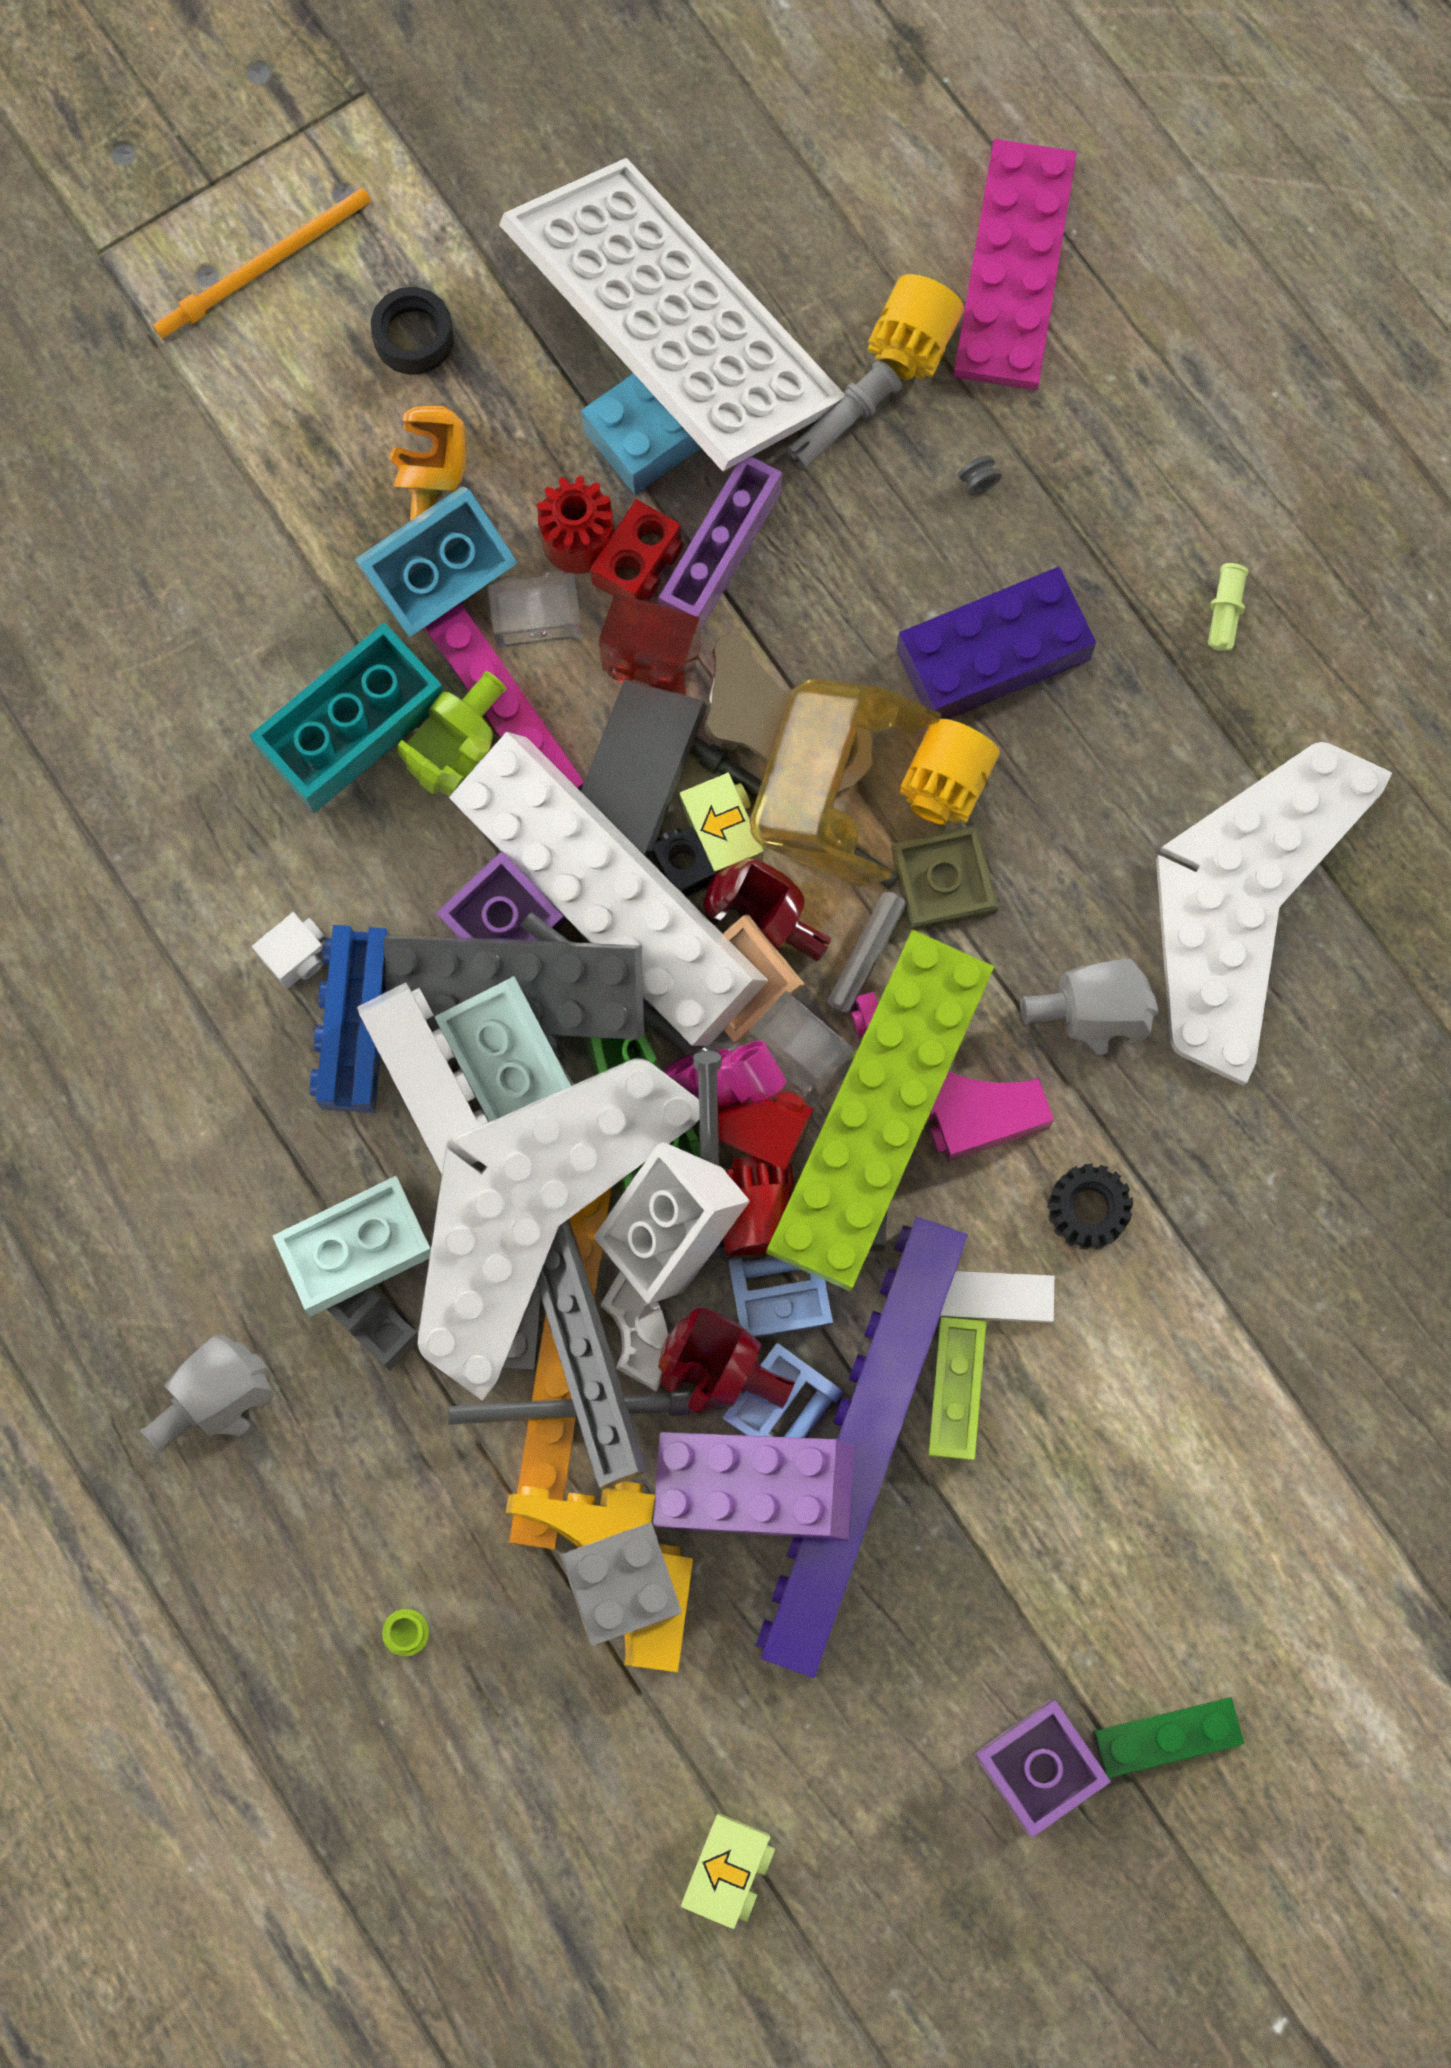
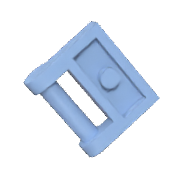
[728,1256,833,1338]
[723,1343,844,1438]

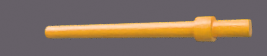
[152,188,371,339]

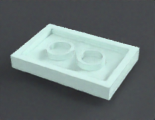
[435,976,571,1122]
[273,1176,431,1317]

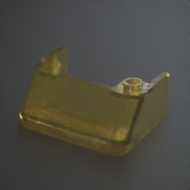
[749,678,941,887]

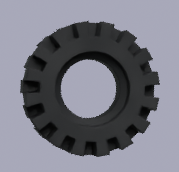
[1047,1163,1133,1250]

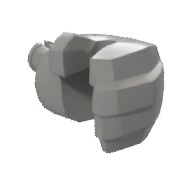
[1020,959,1158,1055]
[140,1334,273,1454]

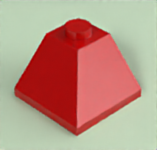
[718,1091,814,1170]

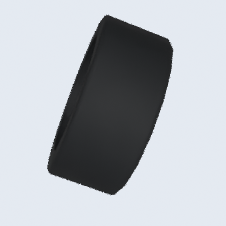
[370,286,454,375]

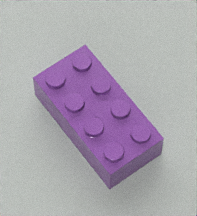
[653,1432,855,1540]

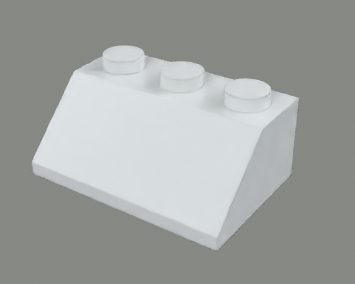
[593,1142,750,1304]

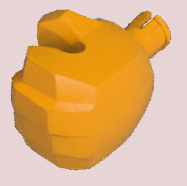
[389,406,467,521]

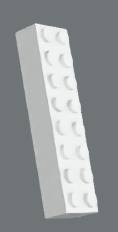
[449,732,769,1046]

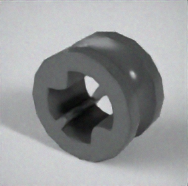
[958,455,1002,495]

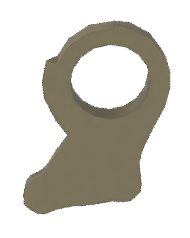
[704,633,873,796]

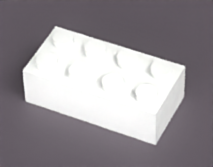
[357,983,488,1174]

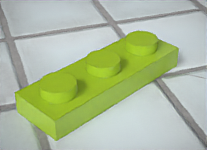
[928,1317,987,1461]

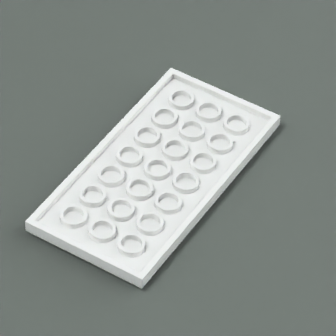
[499,158,846,471]

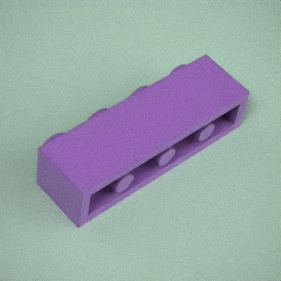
[659,457,782,636]

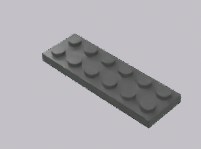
[384,935,644,1040]

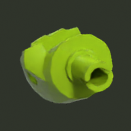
[397,671,507,796]

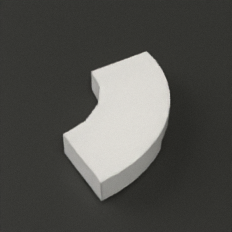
[600,1271,668,1392]

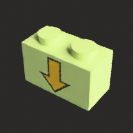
[680,772,768,875]
[681,1812,775,1929]

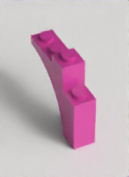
[850,991,1054,1162]

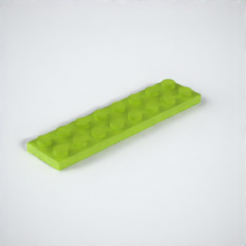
[766,929,995,1292]

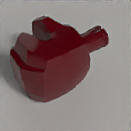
[703,858,831,962]
[658,1308,795,1414]

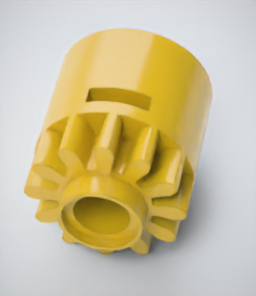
[867,274,964,380]
[899,719,1000,825]

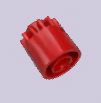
[537,475,615,574]
[723,1155,795,1256]

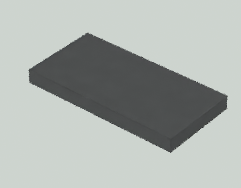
[581,679,707,860]

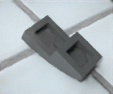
[326,1288,418,1371]

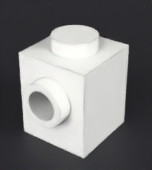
[252,912,326,989]

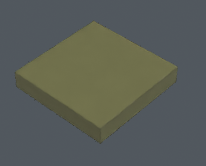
[891,825,998,931]

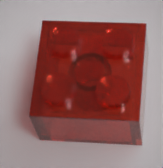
[598,593,701,695]

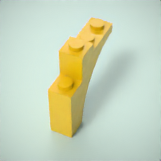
[505,1481,693,1672]

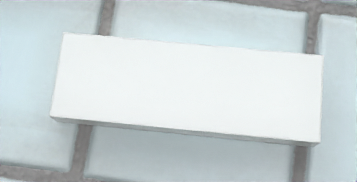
[939,1271,1055,1323]

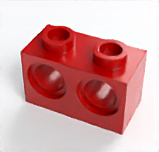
[590,499,684,610]

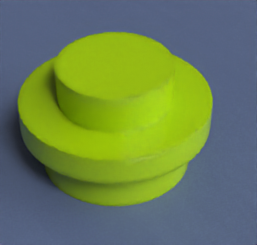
[382,1609,430,1657]

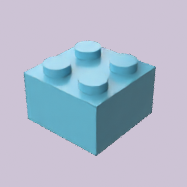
[581,373,701,495]

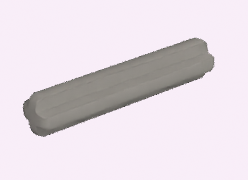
[828,892,906,1014]

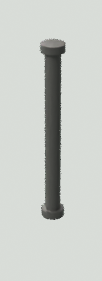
[693,1051,725,1259]

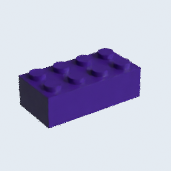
[896,566,1096,723]

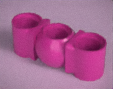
[663,1040,786,1107]

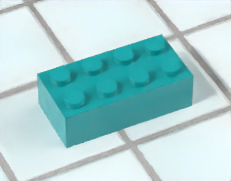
[249,622,444,814]

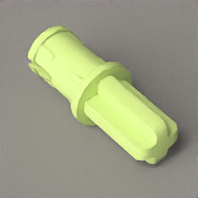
[1208,563,1249,651]

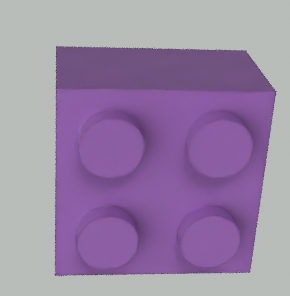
[436,851,567,941]
[973,1700,1111,1838]

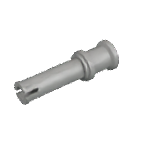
[786,359,903,469]

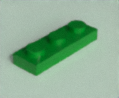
[1093,1697,1244,1778]

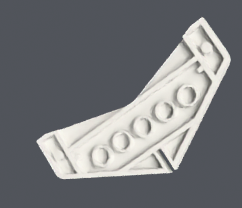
[1156,742,1392,1086]
[418,1059,699,1401]

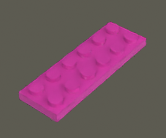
[953,139,1077,390]

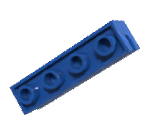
[310,925,390,1113]

